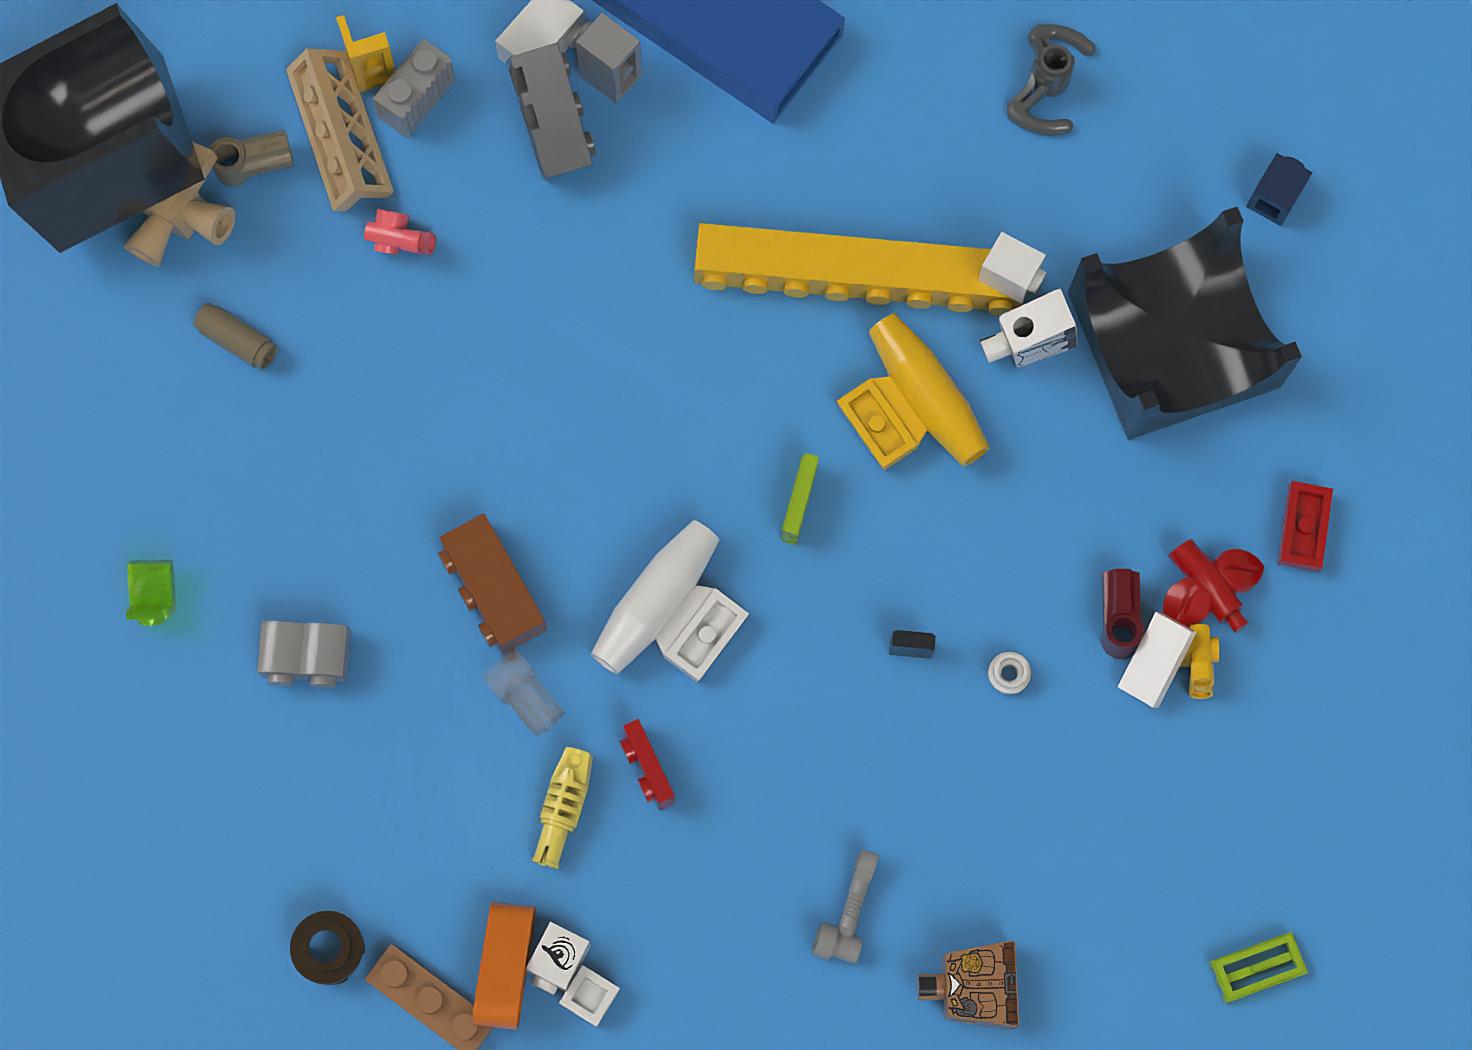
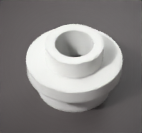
[988,652,1031,695]

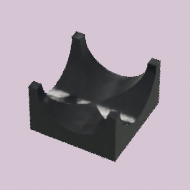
[1068,206,1302,440]

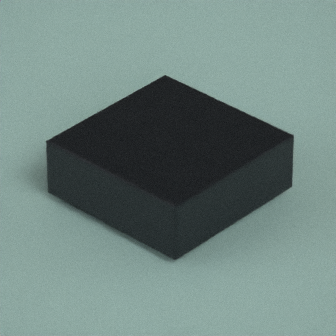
[889,630,936,659]

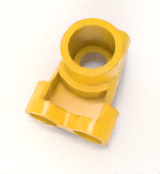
[1179,624,1219,699]

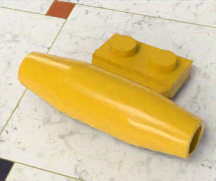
[836,314,990,471]

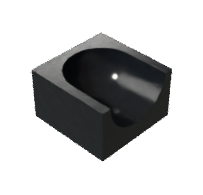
[0,3,205,253]

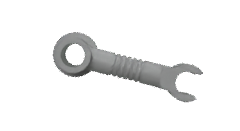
[811,849,879,964]

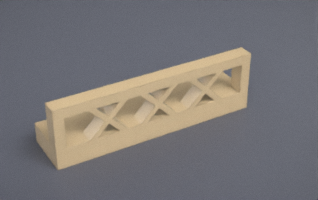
[286,48,394,211]

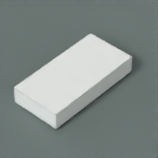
[1118,612,1197,708]

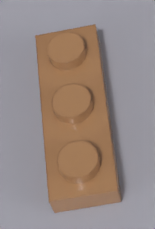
[364,944,494,1050]

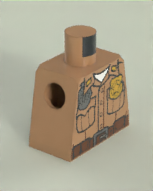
[917,941,1019,1030]

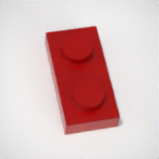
[1277,481,1333,572]
[619,719,675,810]

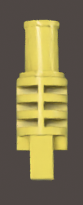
[531,747,593,869]

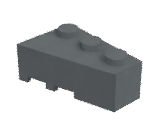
[506,42,596,179]

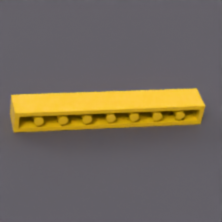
[694,223,1024,316]

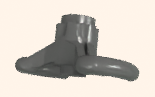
[1007,24,1096,135]

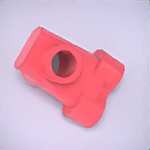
[364,209,436,255]

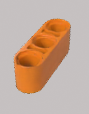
[472,902,536,1030]

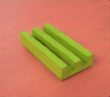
[781,453,819,545]
[1208,931,1308,1004]

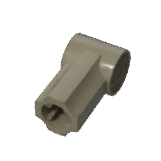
[209,130,294,187]

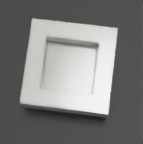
[559,965,620,1027]

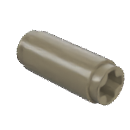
[193,303,278,370]

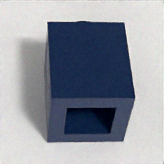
[1246,153,1313,226]

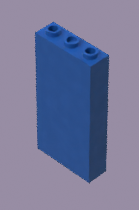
[592,0,845,124]

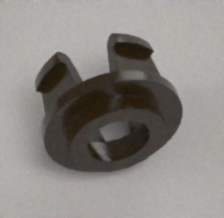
[290,911,365,985]

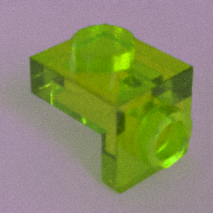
[126,559,176,626]

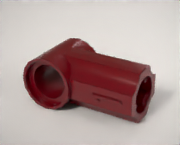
[1101,569,1144,659]

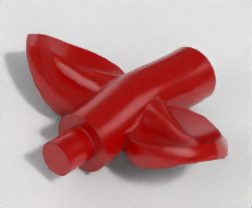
[1163,539,1264,633]

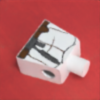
[980,288,1078,367]

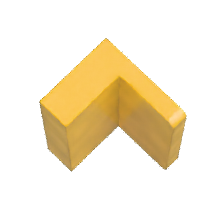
[336,15,396,93]

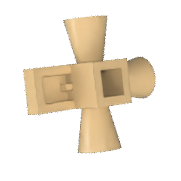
[123,142,235,267]

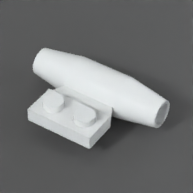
[591,520,749,683]

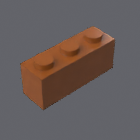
[437,513,547,655]

